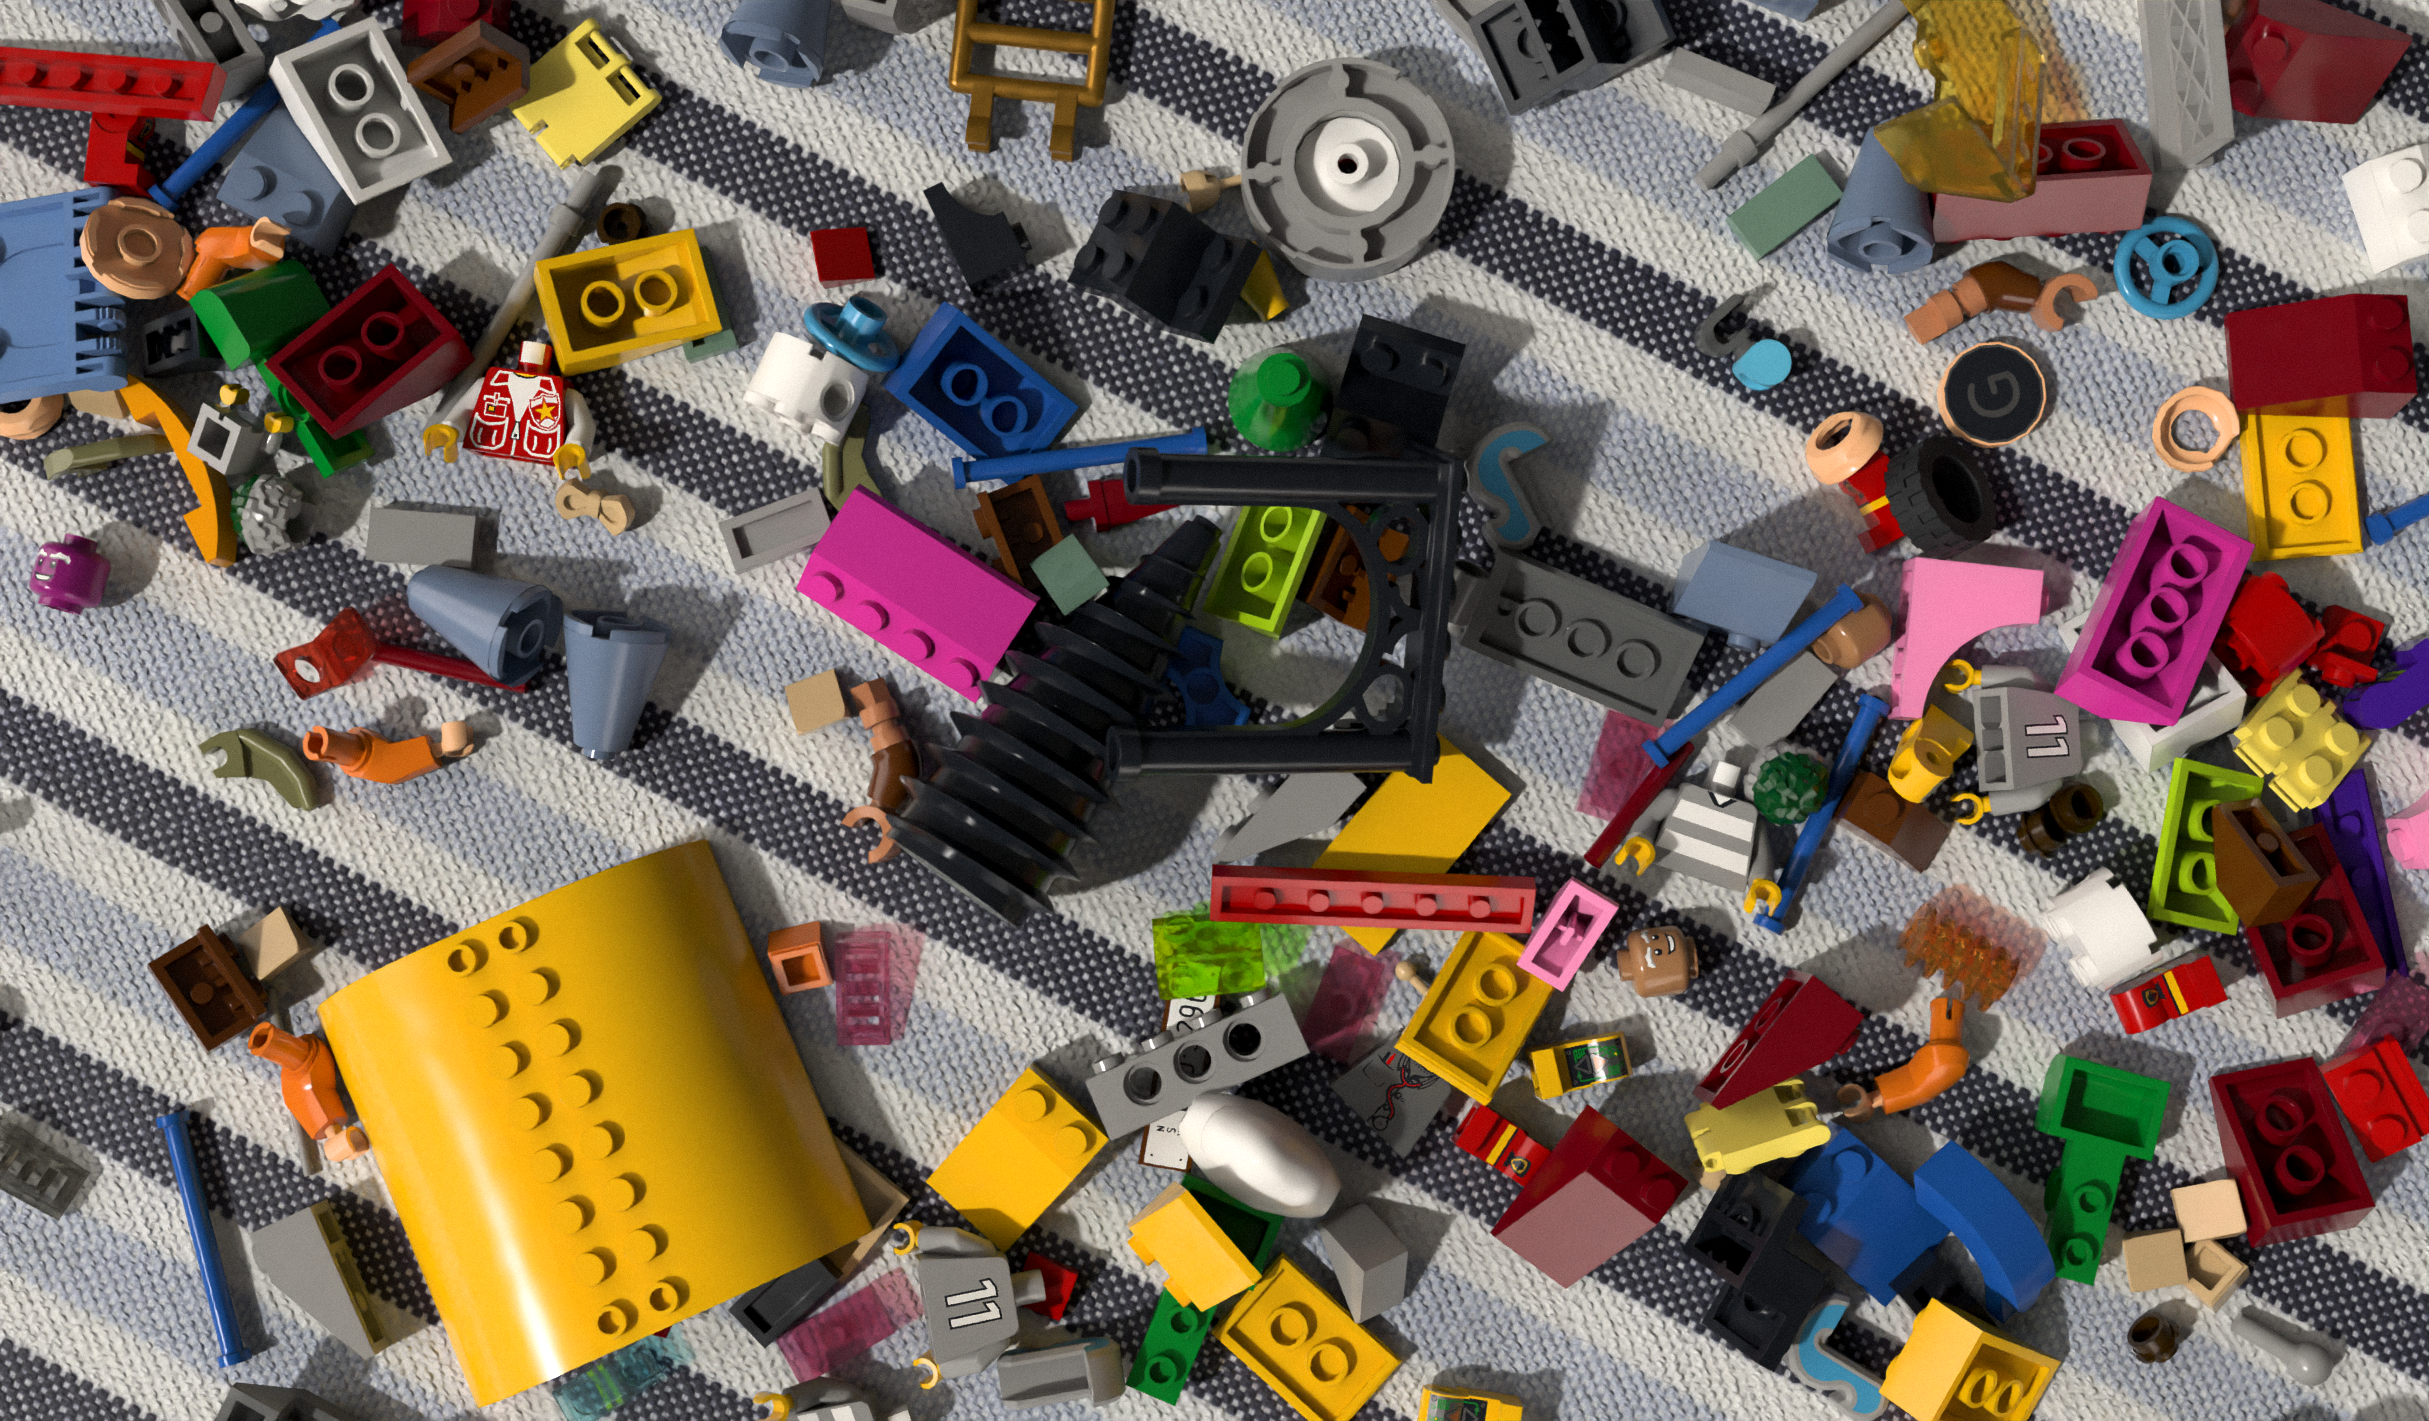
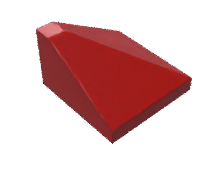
[1021,1251,1079,1321]

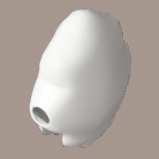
[1178,1093,1341,1218]

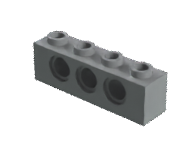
[150,0,265,104]
[1085,986,1310,1141]

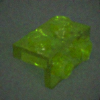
[1152,913,1266,1000]

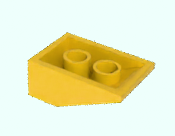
[533,228,722,378]
[925,1062,1109,1253]
[1126,1181,1262,1312]
[1878,1298,2061,1421]

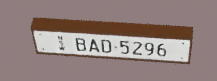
[1138,952,1226,1173]

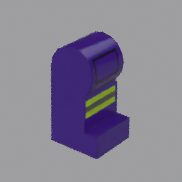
[2343,638,2429,731]

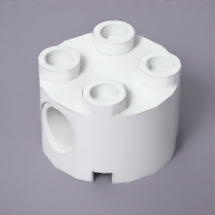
[742,332,870,447]
[2038,867,2163,992]

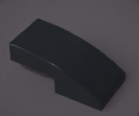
[1888,1249,2000,1329]

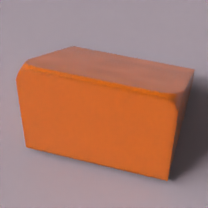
[767,921,834,996]

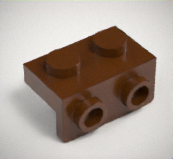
[407,19,530,135]
[972,474,1064,592]
[1295,503,1410,634]
[147,923,270,1056]

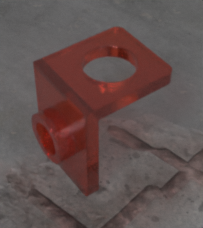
[273,606,381,700]

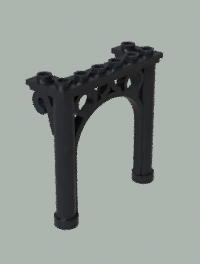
[1104,441,1468,784]

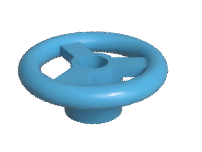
[2113,216,2219,320]
[804,296,901,372]

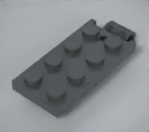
[1448,544,1705,729]

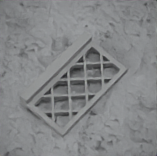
[2137,0,2235,173]

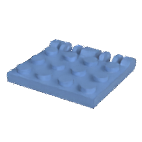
[0,186,128,404]

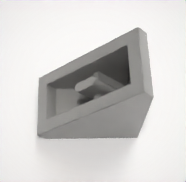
[1316,1202,1408,1323]

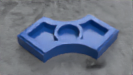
[1167,624,1251,725]

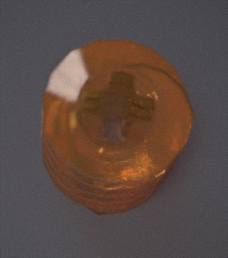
[1896,903,2020,1012]

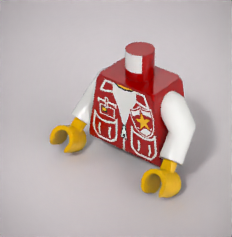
[423,341,596,480]

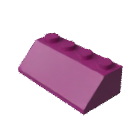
[796,483,1041,704]
[2053,496,2255,726]

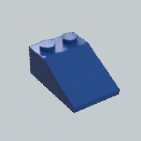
[880,301,1079,485]
[1778,1120,1951,1308]

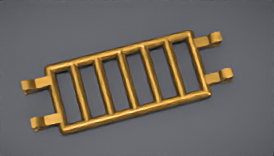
[948,0,1116,163]

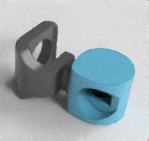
[1694,294,1792,392]

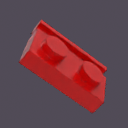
[2318,1033,2429,1164]

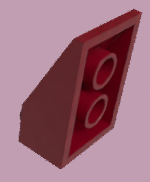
[2224,0,2412,125]
[264,263,475,440]
[2223,293,2418,419]
[2239,822,2386,1019]
[1692,969,1865,1110]
[2208,1056,2376,1248]
[1490,1104,1689,1289]

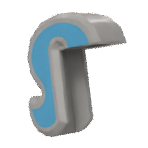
[1464,421,1555,553]
[1782,1286,1889,1421]
[997,1337,1126,1410]

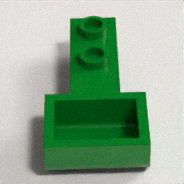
[189,259,375,479]
[2034,1054,2171,1286]
[1125,1171,1285,1406]

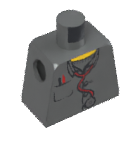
[1328,1031,1453,1159]

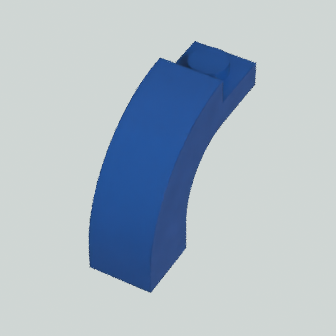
[1913,1139,2056,1324]

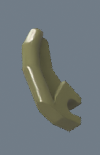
[822,401,885,512]
[43,434,174,480]
[198,728,320,812]

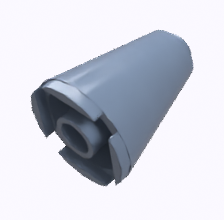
[718,0,831,88]
[1826,119,1935,274]
[407,564,563,688]
[563,609,673,760]

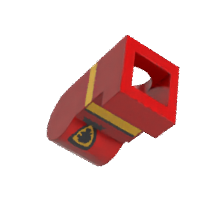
[83,112,157,198]
[1838,449,1906,554]
[2108,952,2228,1034]
[1451,1100,1551,1187]

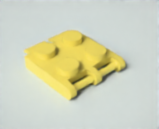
[507,17,662,170]
[2233,666,2372,813]
[1684,1075,1831,1174]

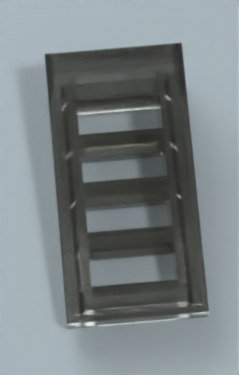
[0,1116,90,1221]

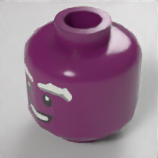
[29,533,111,615]

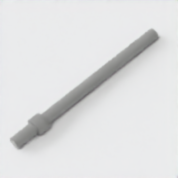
[1693,0,1921,192]
[418,170,603,449]

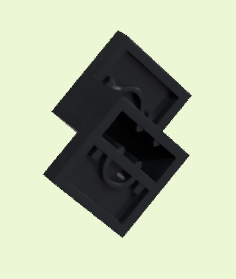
[1467,0,1677,116]
[1067,189,1263,345]
[1319,313,1466,505]
[1682,1168,1829,1373]

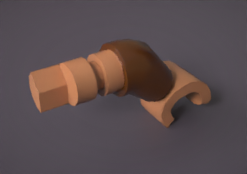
[1904,260,2098,345]
[841,677,923,864]

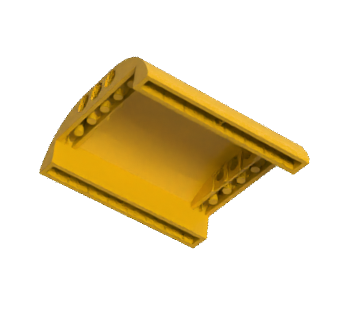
[316,839,874,1408]

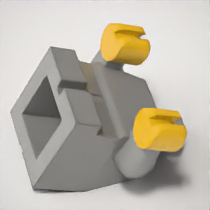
[187,384,294,475]

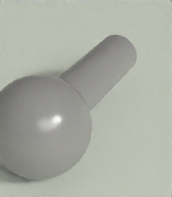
[2230,1312,2333,1386]

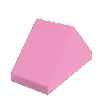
[1516,876,1619,992]

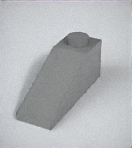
[250,1199,391,1360]

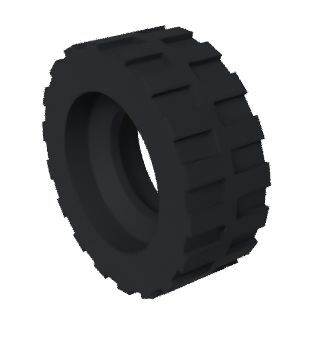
[1884,435,1997,560]

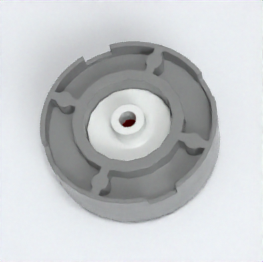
[1240,57,1455,283]

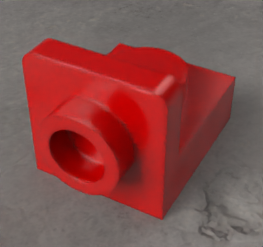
[2305,604,2385,688]

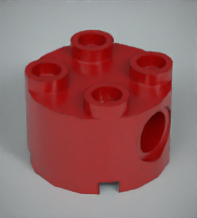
[2210,571,2325,697]

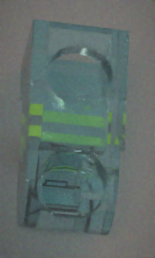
[551,1339,664,1421]

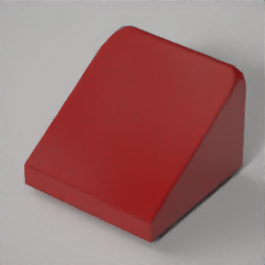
[810,227,876,289]

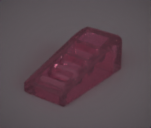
[835,931,891,1046]

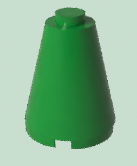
[1228,347,1333,453]

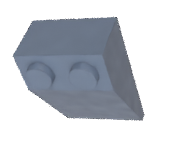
[216,100,359,258]
[1665,540,1818,653]

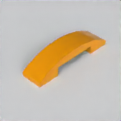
[119,372,237,568]

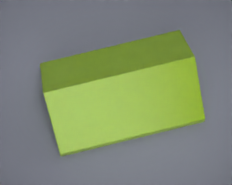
[1202,506,1327,641]
[2146,757,2264,936]

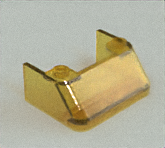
[1873,0,2045,203]

